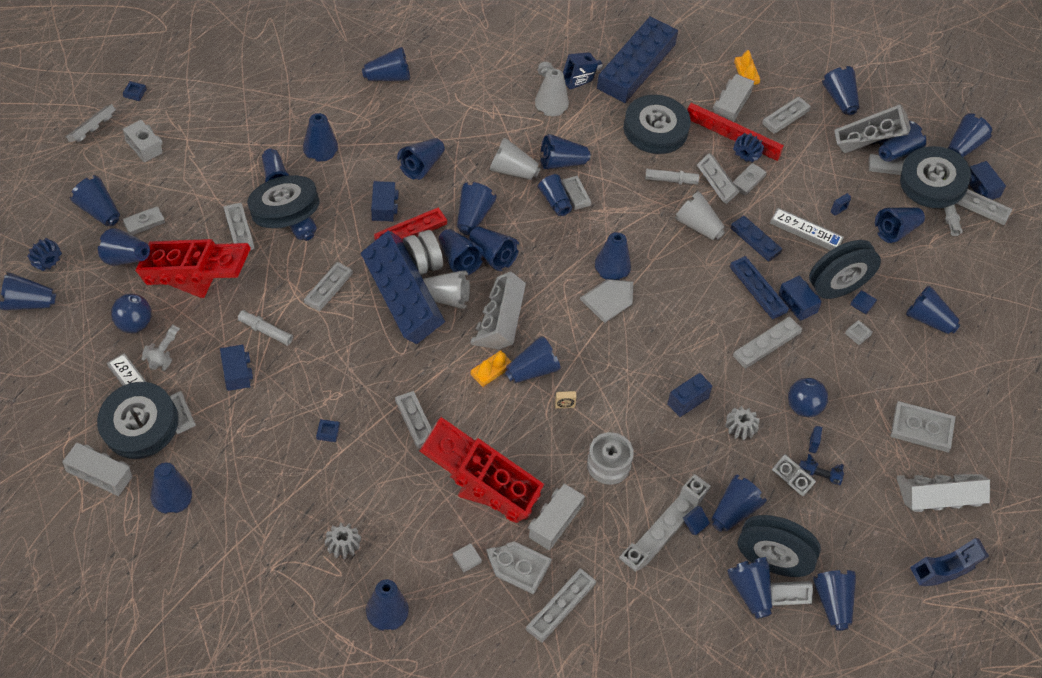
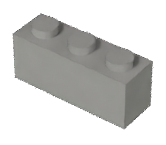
[712,74,754,122]
[62,443,132,496]
[528,483,585,551]

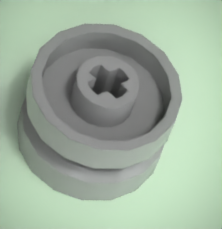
[403,230,443,275]
[587,432,634,485]

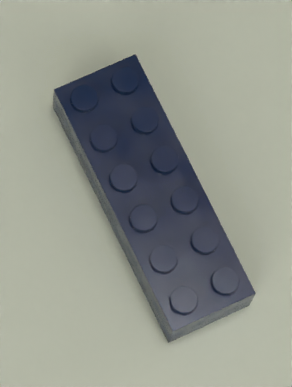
[597,16,678,104]
[361,230,446,344]

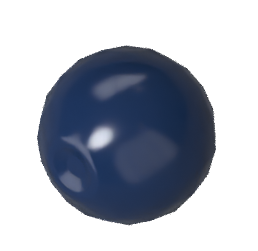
[111,293,152,333]
[788,378,828,418]

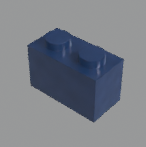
[969,161,1006,200]
[371,181,399,222]
[778,275,822,321]
[220,344,253,391]
[667,373,713,417]

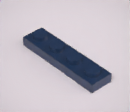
[730,256,789,320]

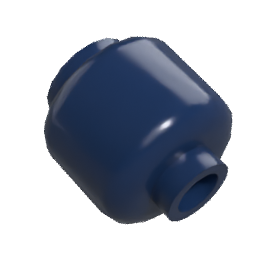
[290,216,317,241]

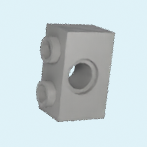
[123,120,163,162]

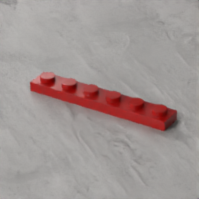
[687,103,784,161]

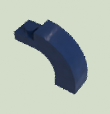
[910,538,989,586]

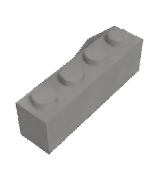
[834,104,911,153]
[470,271,526,349]
[897,474,990,512]

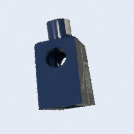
[563,52,603,90]

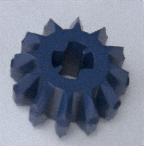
[733,133,764,163]
[27,238,62,271]

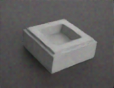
[845,320,873,345]
[453,544,482,573]

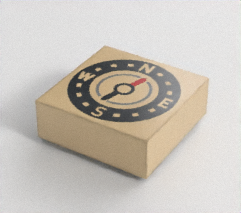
[555,391,576,408]

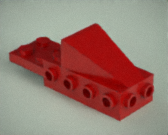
[135,239,251,298]
[419,417,544,523]

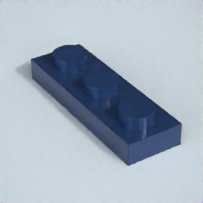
[730,216,782,262]

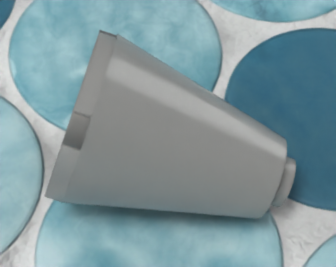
[535,69,569,116]
[489,138,541,180]
[675,191,725,240]
[423,271,470,309]

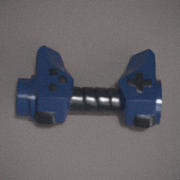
[799,454,844,485]

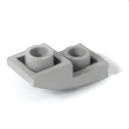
[772,454,816,496]

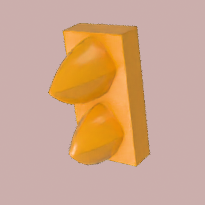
[734,50,760,85]
[471,350,512,387]

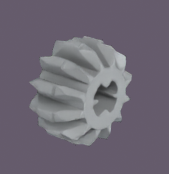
[725,406,760,441]
[325,522,361,559]

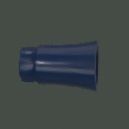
[262,149,289,182]
[538,174,572,216]

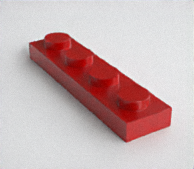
[374,207,447,241]

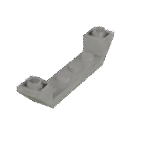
[619,474,711,572]

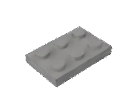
[890,401,956,453]

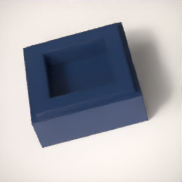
[123,81,147,101]
[831,193,851,216]
[851,290,877,314]
[316,419,340,442]
[808,426,823,454]
[683,506,710,535]

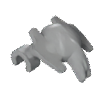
[142,324,180,371]

